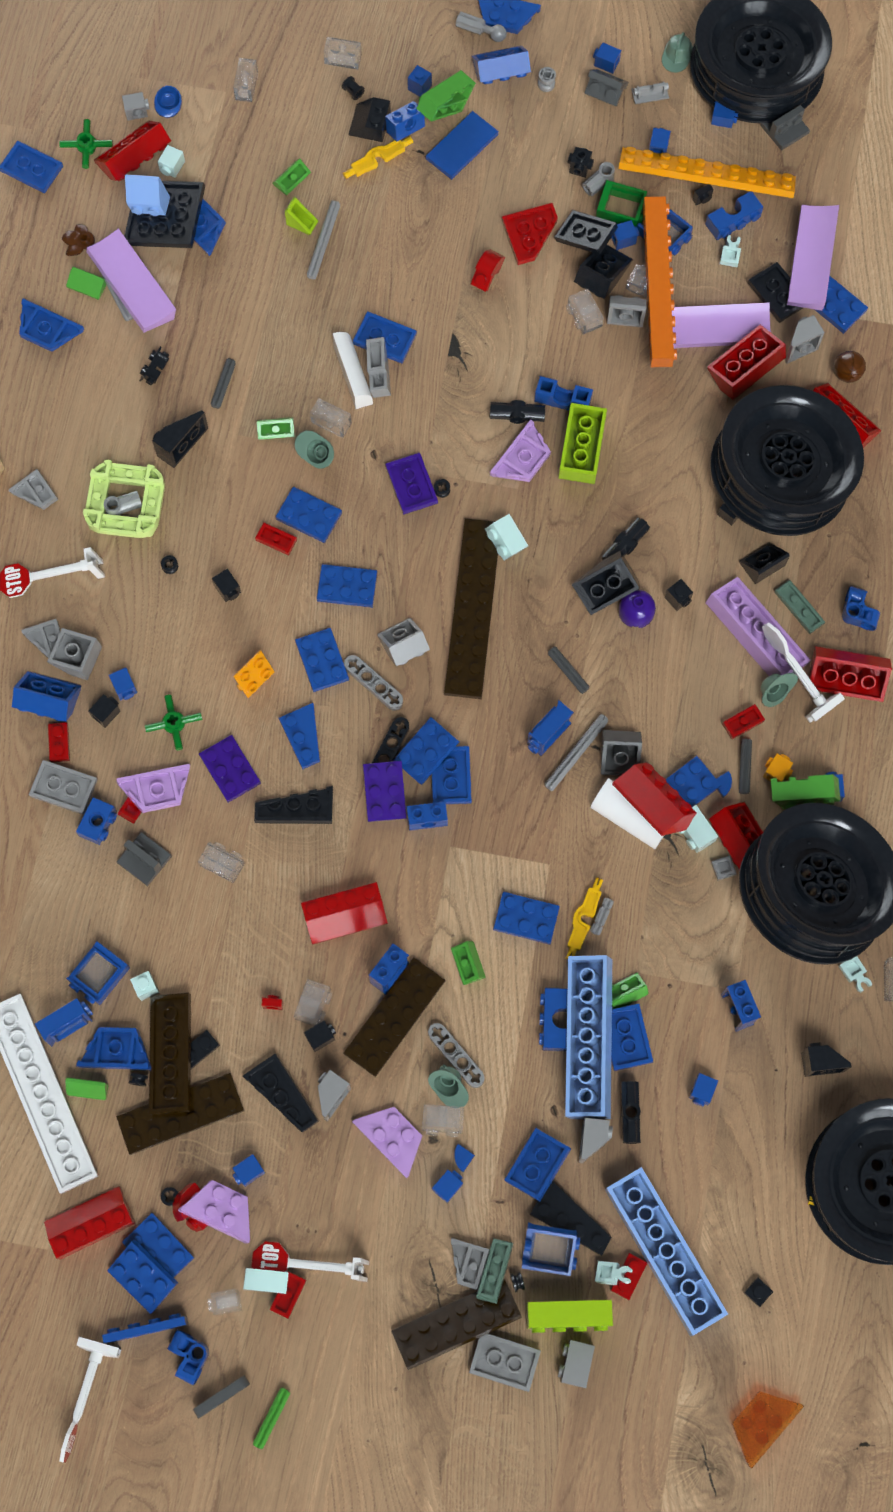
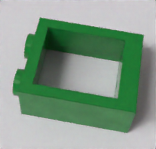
[596,180,647,226]

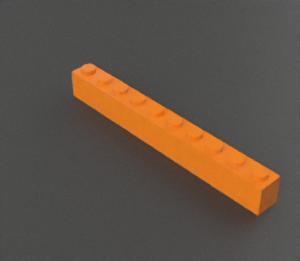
[643,196,677,367]

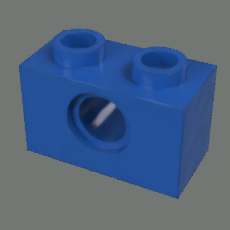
[385,101,425,142]
[76,797,117,845]
[407,802,448,831]

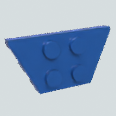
[478,0,541,34]
[194,199,226,256]
[19,299,84,352]
[76,1027,151,1070]

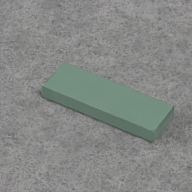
[775,580,825,634]
[476,1238,513,1304]

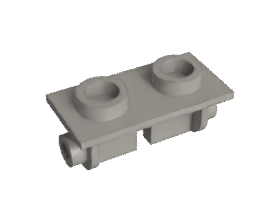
[631,81,669,104]

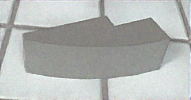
[366,337,391,398]

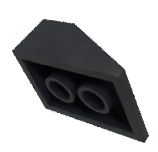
[574,245,633,299]
[152,410,208,468]
[572,550,640,615]

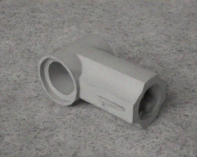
[582,162,615,196]
[104,491,142,516]

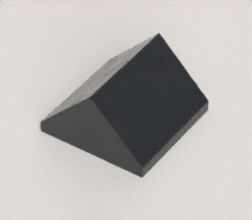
[739,542,790,584]

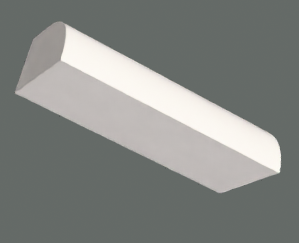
[332,332,373,409]
[590,778,665,849]

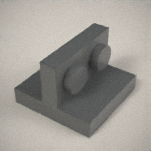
[585,69,629,106]
[760,105,810,151]
[117,832,172,887]

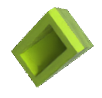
[285,197,318,235]

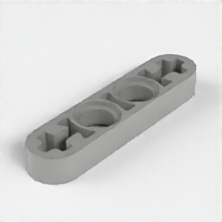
[344,655,403,711]
[428,1023,485,1088]

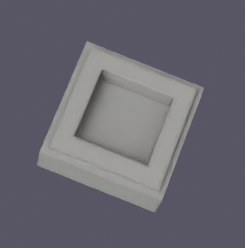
[711,856,737,881]

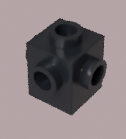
[568,147,594,178]

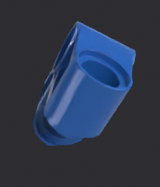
[842,586,880,631]
[167,1329,209,1386]

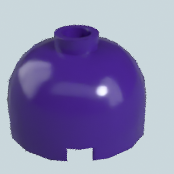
[618,589,656,628]

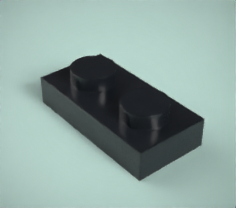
[191,1030,220,1069]

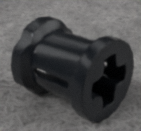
[342,76,365,100]

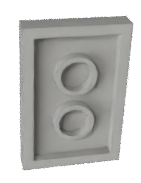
[29,760,98,815]
[469,1334,541,1392]

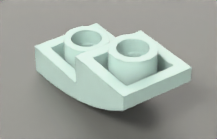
[243,1268,289,1294]

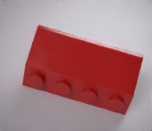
[94,120,171,181]
[707,324,786,400]
[813,383,882,448]
[809,646,892,702]
[612,762,697,836]
[709,801,763,870]
[301,882,388,945]
[44,1186,136,1260]

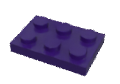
[385,453,438,515]
[199,735,261,803]
[363,761,407,822]

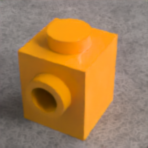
[763,753,794,782]

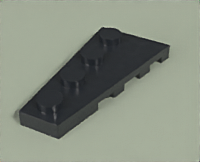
[254,786,333,824]
[242,1054,319,1132]
[530,1181,612,1256]

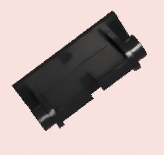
[139,346,169,385]

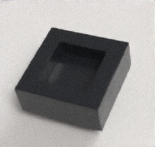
[693,184,714,205]
[744,1277,773,1307]

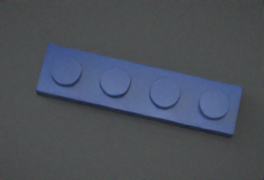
[102,1313,188,1344]

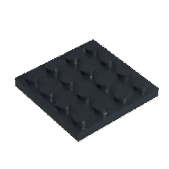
[124,181,205,248]

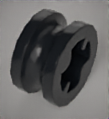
[434,479,450,498]
[161,555,179,574]
[128,1073,148,1087]
[161,1187,179,1206]
[510,1272,525,1293]

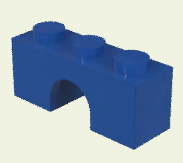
[705,191,763,240]
[534,376,593,411]
[539,988,568,1051]

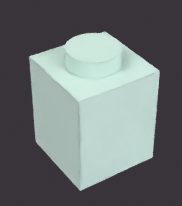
[158,145,185,178]
[130,971,159,1001]

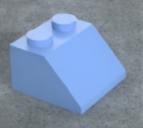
[125,174,170,216]

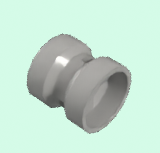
[538,67,556,92]

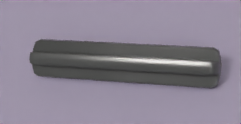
[211,358,236,409]
[548,647,589,694]
[739,739,752,794]

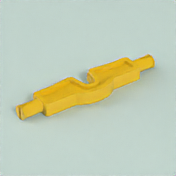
[342,136,414,179]
[565,878,603,960]

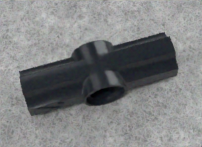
[490,400,545,424]
[602,518,650,560]
[621,1081,641,1144]

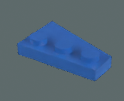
[279,703,320,770]

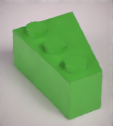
[416,70,476,122]
[771,774,841,810]

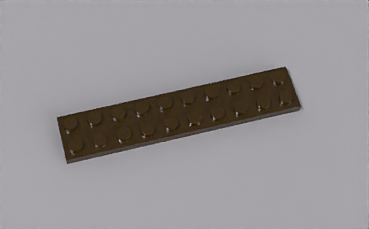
[444,518,498,699]

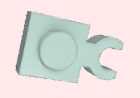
[720,235,741,267]
[838,956,872,993]
[595,1261,633,1285]

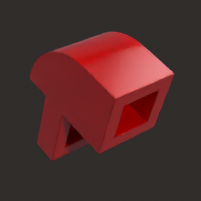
[470,249,505,292]
[172,1182,208,1232]

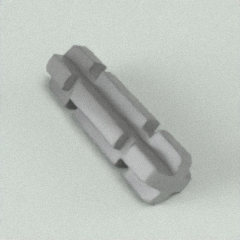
[590,898,614,935]

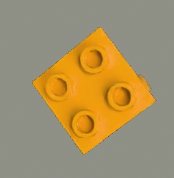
[233,650,274,698]

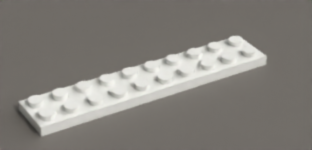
[0,994,98,1194]

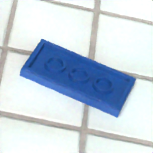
[426,111,499,180]

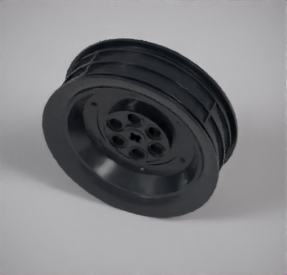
[690,0,832,123]
[710,385,864,536]
[739,803,893,965]
[805,1098,893,1265]

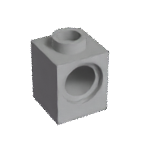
[122,92,150,121]

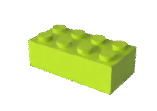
[558,403,607,484]
[526,1300,613,1333]

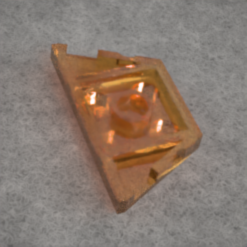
[731,1391,804,1469]

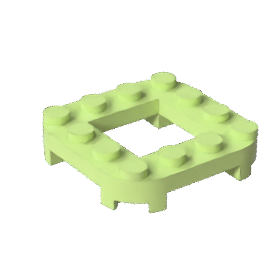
[83,460,165,538]

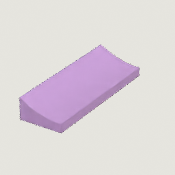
[787,205,839,311]
[86,228,176,333]
[672,303,771,348]
[706,577,811,676]

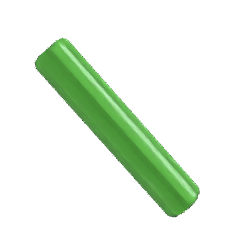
[253,1388,290,1449]

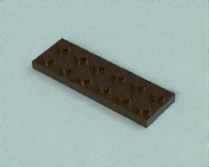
[343,957,446,1078]
[149,992,191,1115]
[116,1073,244,1155]
[391,1279,522,1370]

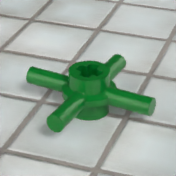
[59,119,113,169]
[145,695,203,751]

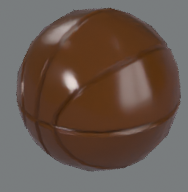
[834,351,866,383]

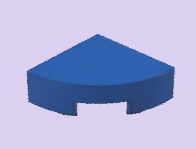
[716,771,732,798]
[455,1144,475,1172]

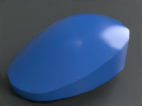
[154,86,182,118]

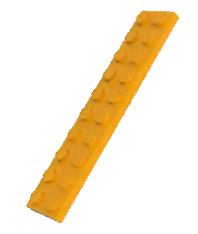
[618,147,796,198]

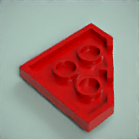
[502,203,558,265]

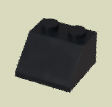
[349,97,391,142]
[801,1042,852,1077]

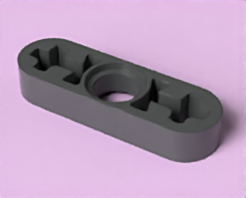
[193,1375,250,1419]

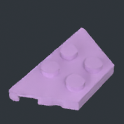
[490,419,551,482]
[116,764,190,813]
[352,1107,422,1179]
[178,1180,250,1244]

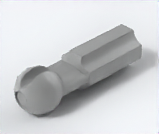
[456,11,507,42]

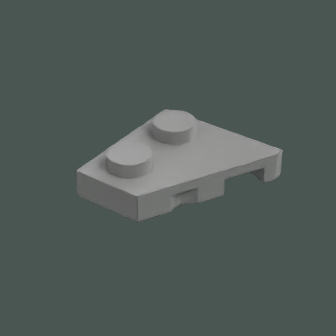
[9,469,58,510]
[21,619,61,659]
[451,1238,490,1290]

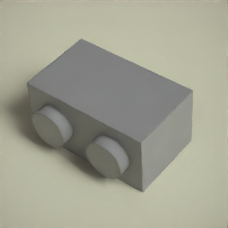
[558,1340,595,1388]

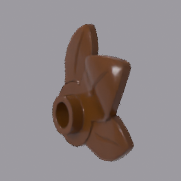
[62,224,95,256]

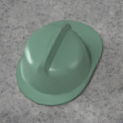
[662,32,693,73]
[295,431,334,469]
[761,673,798,707]
[428,1065,469,1109]

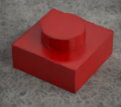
[118,797,142,824]
[261,995,283,1011]

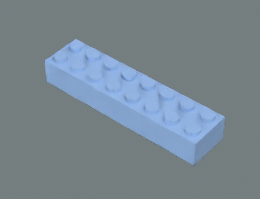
[565,955,613,1119]
[605,1167,728,1336]

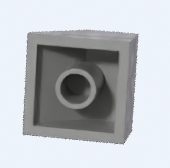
[607,295,646,327]
[785,315,825,364]
[377,618,430,666]
[47,628,102,680]
[318,1070,351,1122]
[579,1118,613,1163]

